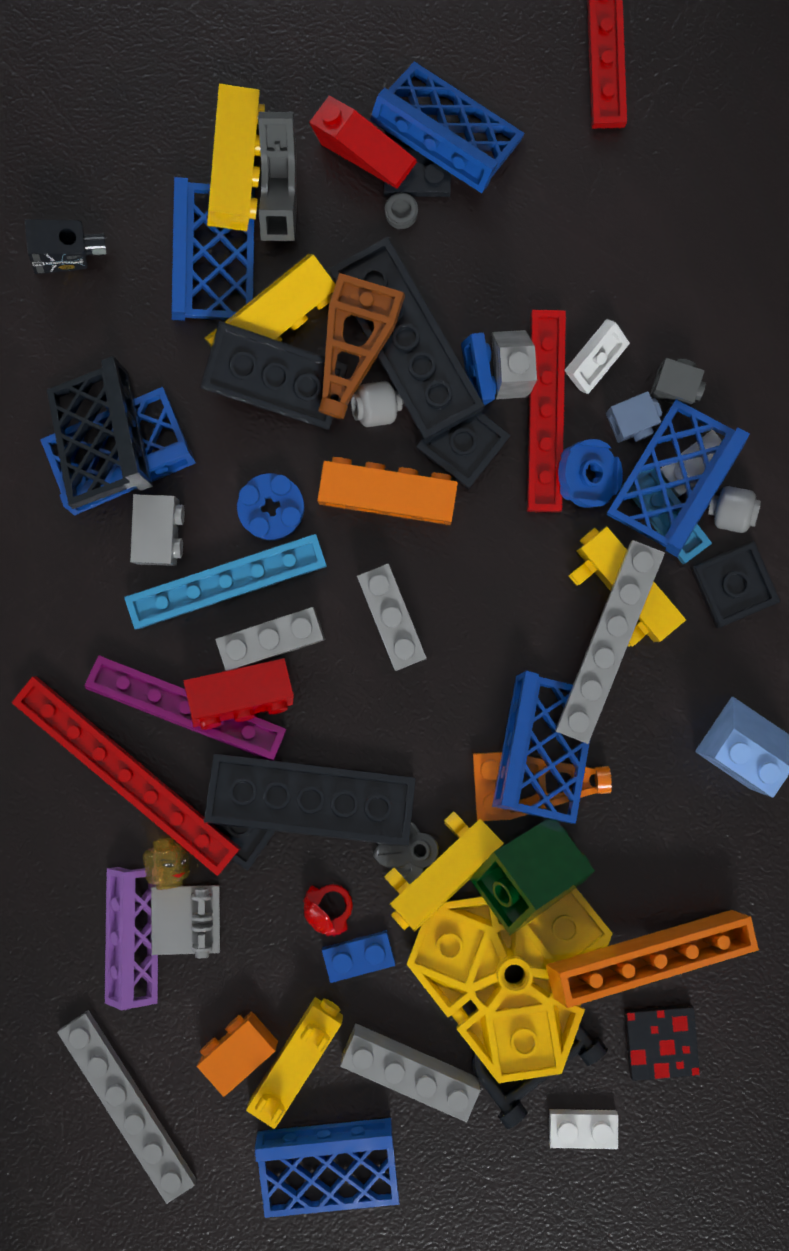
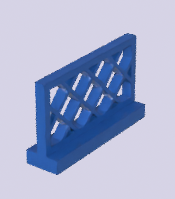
[370,62,525,193]
[172,177,255,321]
[40,387,196,516]
[607,399,750,557]
[492,671,590,824]
[255,1118,399,1218]

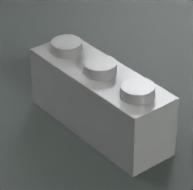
[357,563,427,671]
[215,607,326,671]

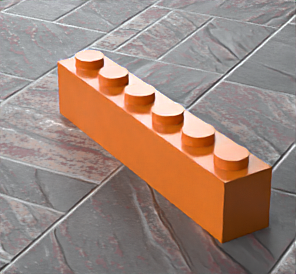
[546,910,759,1008]

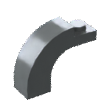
[258,112,297,241]

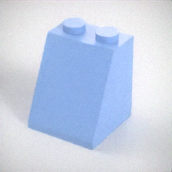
[695,697,789,798]

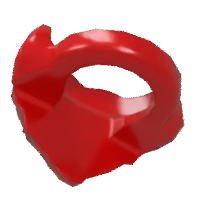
[303,884,353,936]

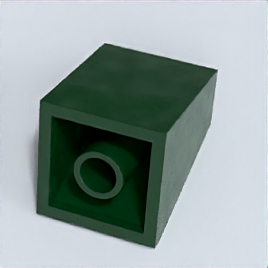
[470,818,595,936]

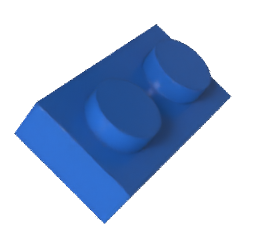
[461,333,497,406]
[322,930,396,983]

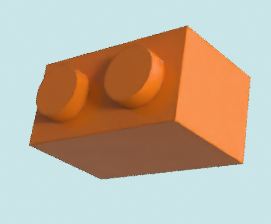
[197,1011,278,1097]

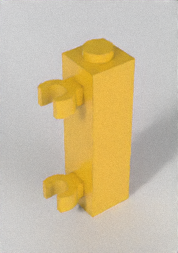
[568,527,686,647]
[384,811,504,932]
[246,997,343,1129]

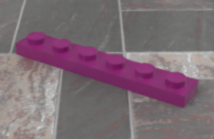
[84,655,286,761]

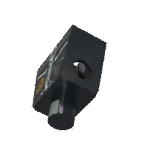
[25,219,106,274]

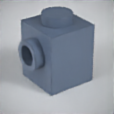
[605,391,662,443]

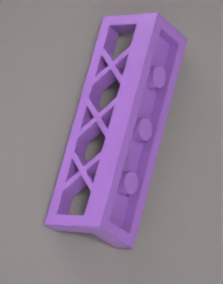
[105,867,159,1010]

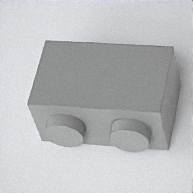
[130,494,185,566]

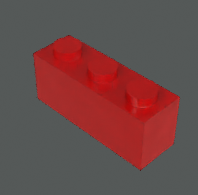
[183,658,294,730]

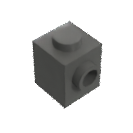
[650,358,706,406]

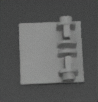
[151,885,220,958]

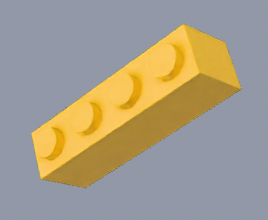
[207,84,265,231]
[204,254,336,347]

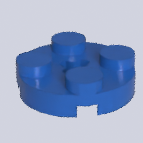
[558,439,623,508]
[237,473,305,541]

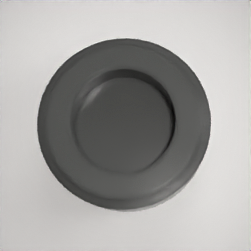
[385,192,418,229]

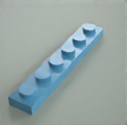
[124,534,327,629]

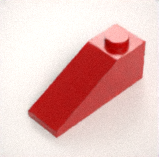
[309,96,417,189]

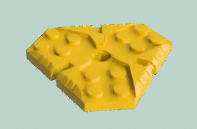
[407,888,613,1083]

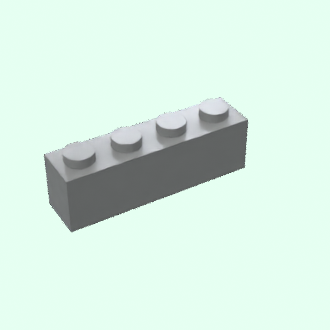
[340,1023,481,1122]

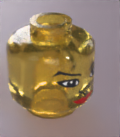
[143,838,190,890]

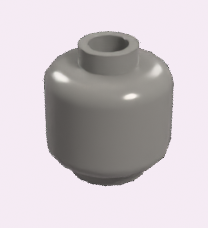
[351,381,402,427]
[708,486,761,533]

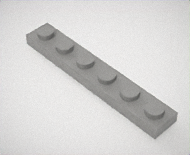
[555,540,665,744]
[57,1010,197,1204]

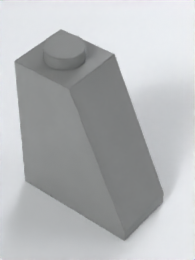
[492,330,537,399]

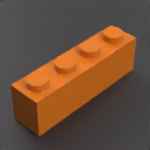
[317,457,458,525]

